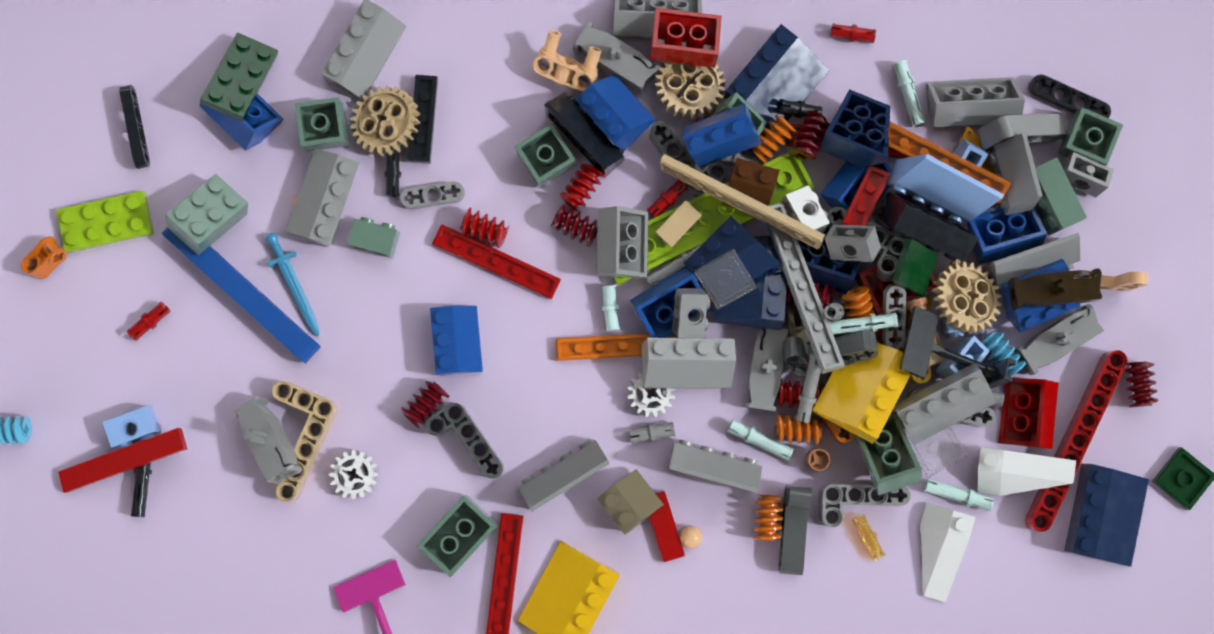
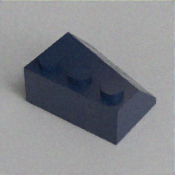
[820,89,890,168]
[684,216,782,300]
[797,228,860,294]

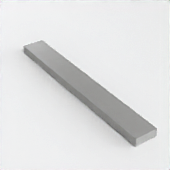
[766,202,845,374]

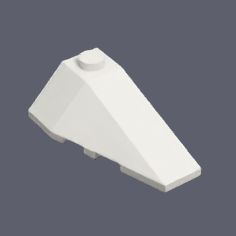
[978,447,1076,496]
[920,503,976,602]

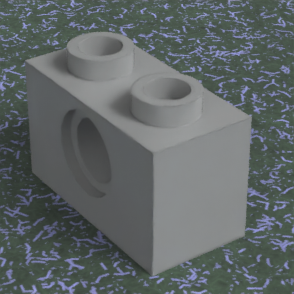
[1061,151,1114,198]
[825,224,881,262]
[672,288,710,338]

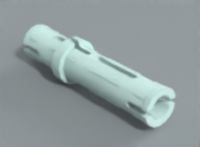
[893,60,926,127]
[828,313,898,334]
[727,419,794,461]
[924,478,994,512]

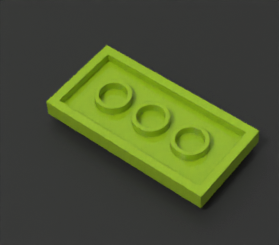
[56,190,154,253]

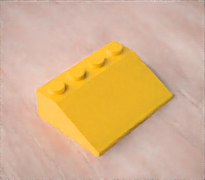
[812,342,911,444]
[518,541,620,634]

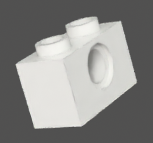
[782,185,830,233]

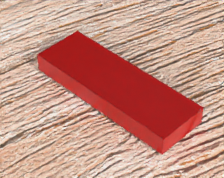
[841,166,891,226]
[649,491,685,562]

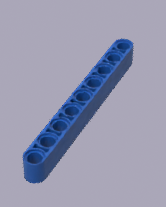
[162,227,321,364]

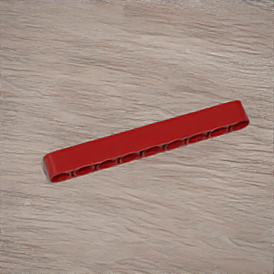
[1025,350,1128,532]

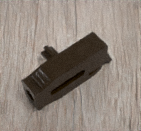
[1008,268,1102,311]

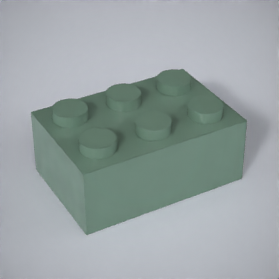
[1035,158,1087,236]
[166,174,248,256]
[854,412,922,495]
[417,495,499,577]

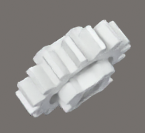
[627,372,676,417]
[329,450,379,499]

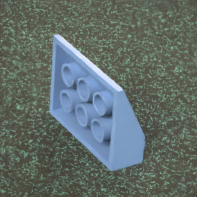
[887,154,1004,224]

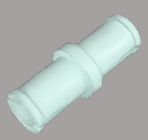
[601,285,620,331]

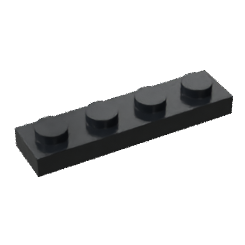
[408,74,438,164]

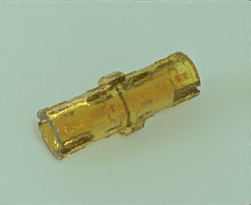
[852,514,886,561]

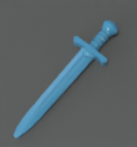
[266,233,320,336]

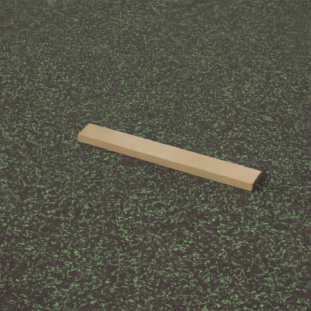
[660,154,825,249]

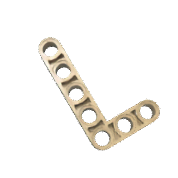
[272,381,337,502]

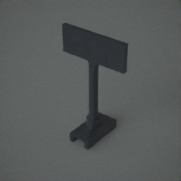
[899,306,1016,389]

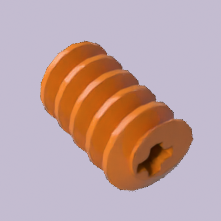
[751,114,798,163]
[841,286,878,333]
[774,414,822,445]
[753,494,784,541]

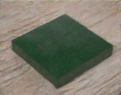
[892,238,938,297]
[1152,447,1214,510]

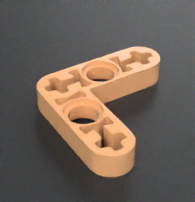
[1074,272,1149,291]

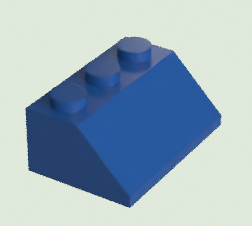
[575,74,656,151]
[199,93,283,151]
[682,103,762,167]
[821,162,892,210]
[967,205,1047,264]
[1002,259,1080,333]
[629,267,713,338]
[430,306,483,376]

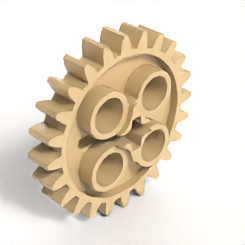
[654,62,726,119]
[350,85,420,156]
[932,261,1002,334]

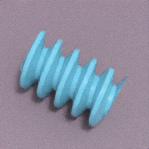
[980,329,1026,376]
[0,416,32,445]

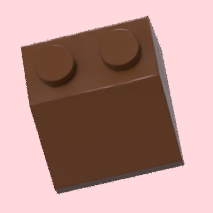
[722,158,780,209]

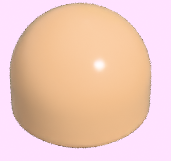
[680,526,702,549]

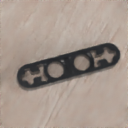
[1028,74,1111,118]
[119,85,150,169]

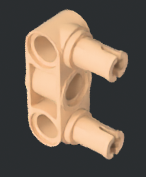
[533,30,602,92]

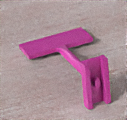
[333,560,406,634]

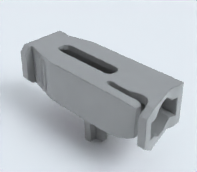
[573,22,660,93]
[1014,304,1104,375]
[744,328,788,412]
[234,396,302,484]

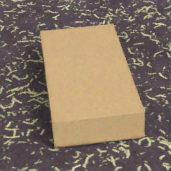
[655,200,702,248]

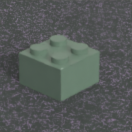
[295,97,349,152]
[1058,107,1123,165]
[515,123,576,188]

